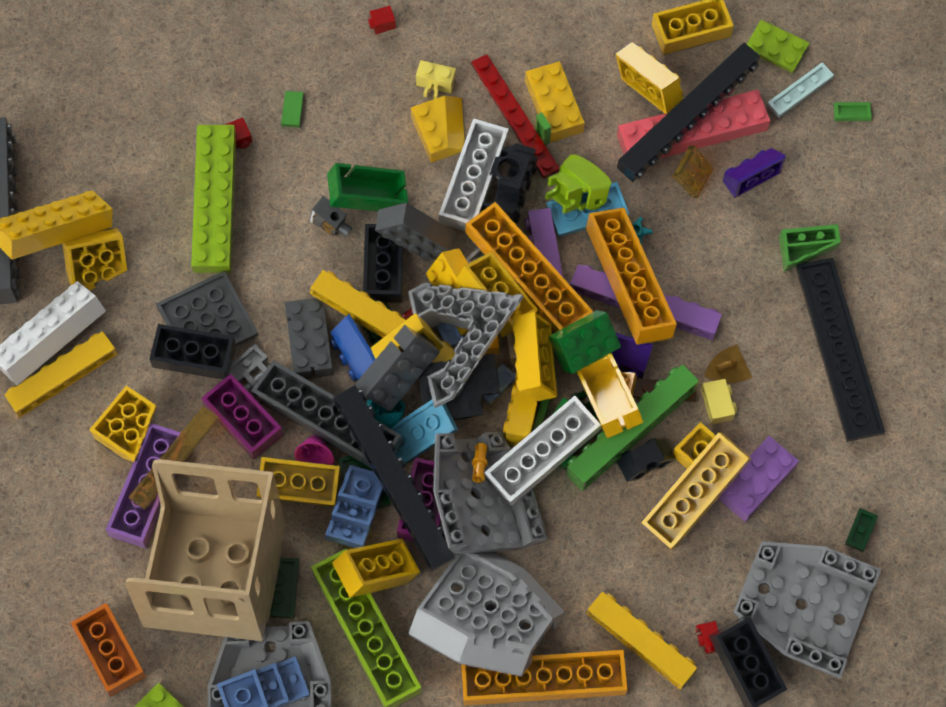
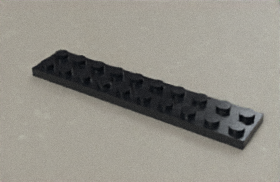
[796,258,885,442]

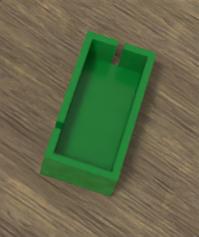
[327,163,408,212]

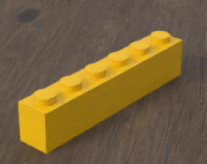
[4,331,118,418]
[586,591,697,690]

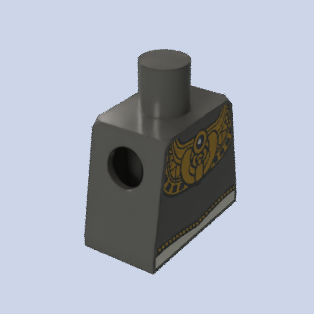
[309,196,353,237]

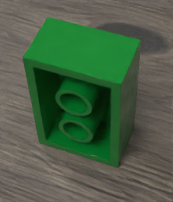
[548,310,621,374]

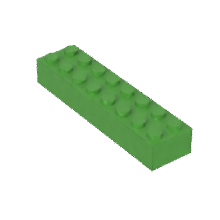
[566,364,699,492]

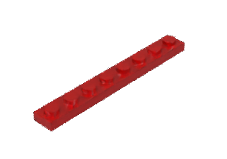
[471,54,560,179]

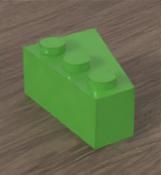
[779,224,841,272]

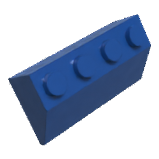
[329,314,375,401]

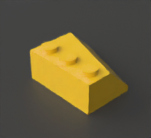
[411,95,465,163]
[62,228,127,291]
[89,385,157,462]

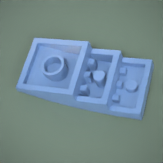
[325,465,384,548]
[217,656,310,707]

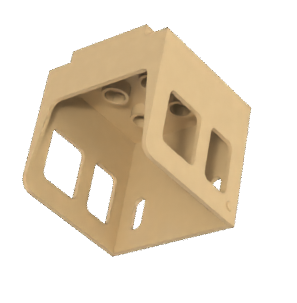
[125,459,285,641]

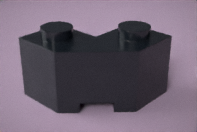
[616,438,676,482]

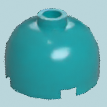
[366,399,405,428]

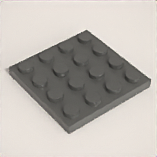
[156,271,259,346]

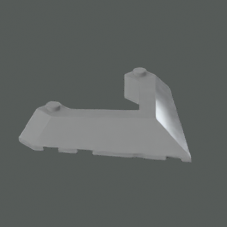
[408,283,524,408]

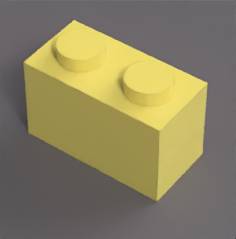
[701,379,737,425]

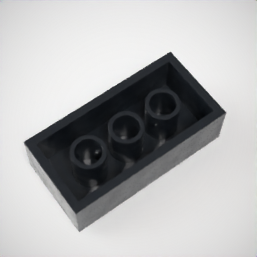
[363,224,403,303]
[149,324,236,380]
[708,617,788,707]

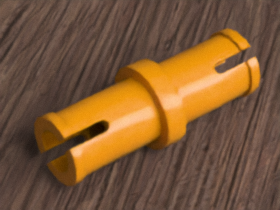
[472,443,488,483]

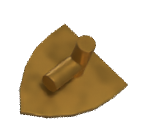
[704,344,753,383]

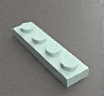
[767,62,834,118]

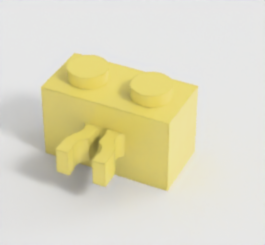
[416,60,456,99]

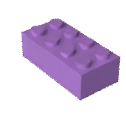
[718,436,799,522]

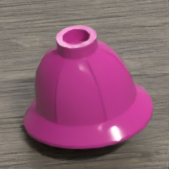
[294,435,334,465]

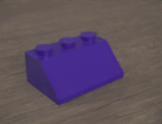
[723,148,786,198]
[611,332,653,378]

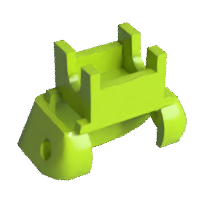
[545,154,612,214]

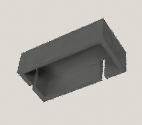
[375,203,457,261]
[285,298,333,379]
[355,325,440,411]

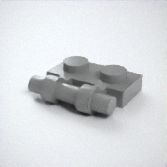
[230,344,269,392]

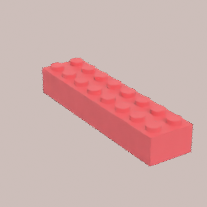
[617,90,770,158]

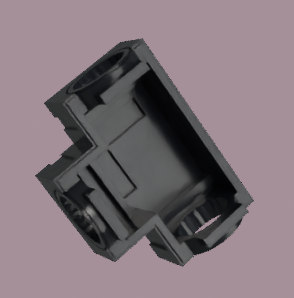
[482,143,538,224]
[419,353,500,420]

